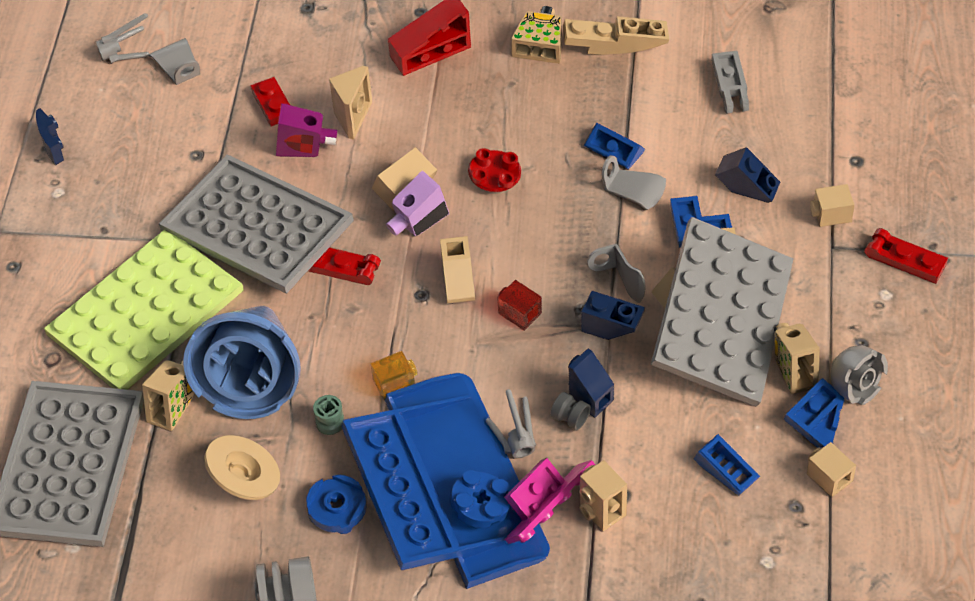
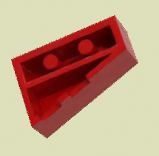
[388,0,471,76]

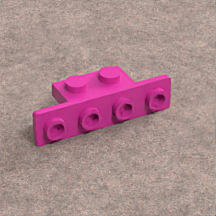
[504,458,595,544]

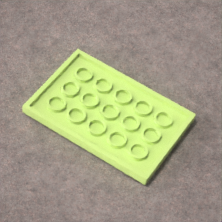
[44,230,244,390]

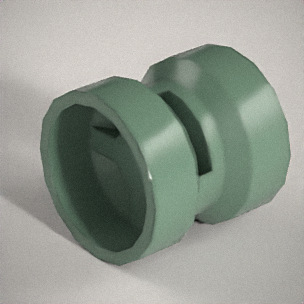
[313,395,344,435]

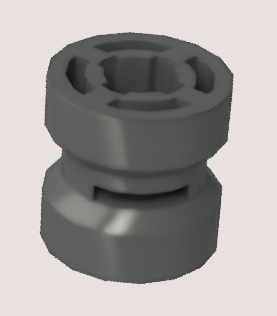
[550,392,591,431]

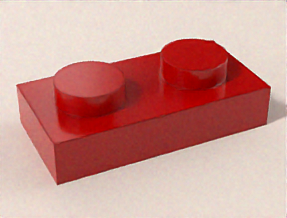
[250,77,290,127]

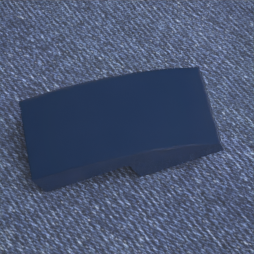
[36,108,64,165]

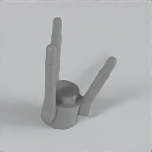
[96,13,149,63]
[486,389,536,458]

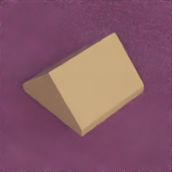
[329,66,372,140]

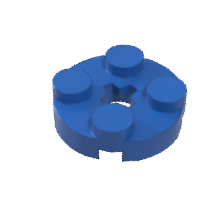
[450,470,510,528]
[306,475,367,534]

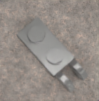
[711,51,749,114]

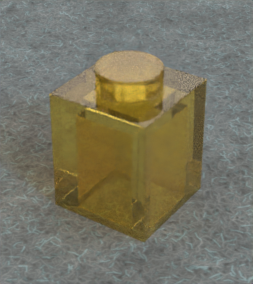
[370,351,417,401]

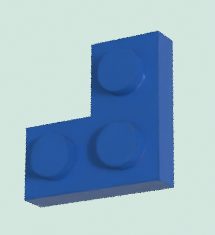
[670,196,732,248]

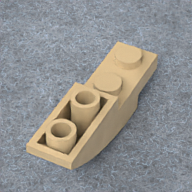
[563,16,669,55]

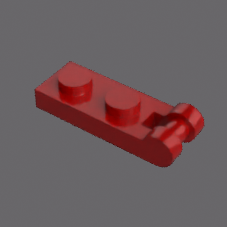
[864,228,948,284]
[308,247,381,285]

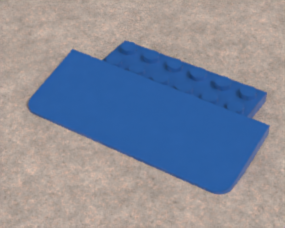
[341,373,550,589]

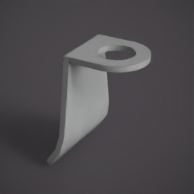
[149,38,200,85]
[602,155,666,210]
[587,244,646,303]

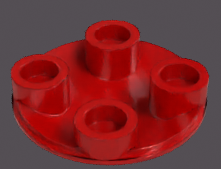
[468,148,521,192]

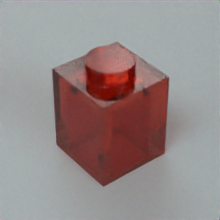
[497,280,542,331]

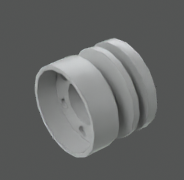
[254,556,317,601]

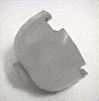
[830,345,888,405]

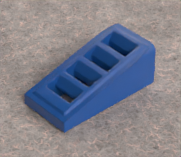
[694,434,760,496]

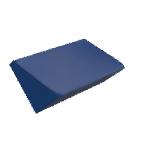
[584,123,645,169]

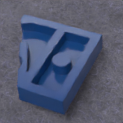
[784,378,844,448]

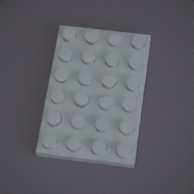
[159,154,354,294]
[651,217,794,407]
[0,381,144,547]

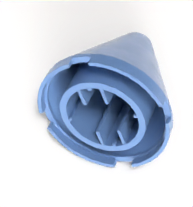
[183,306,301,419]

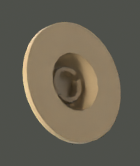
[204,435,280,500]

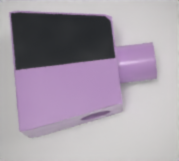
[386,170,450,236]

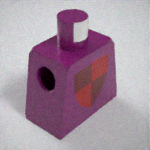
[276,104,337,157]

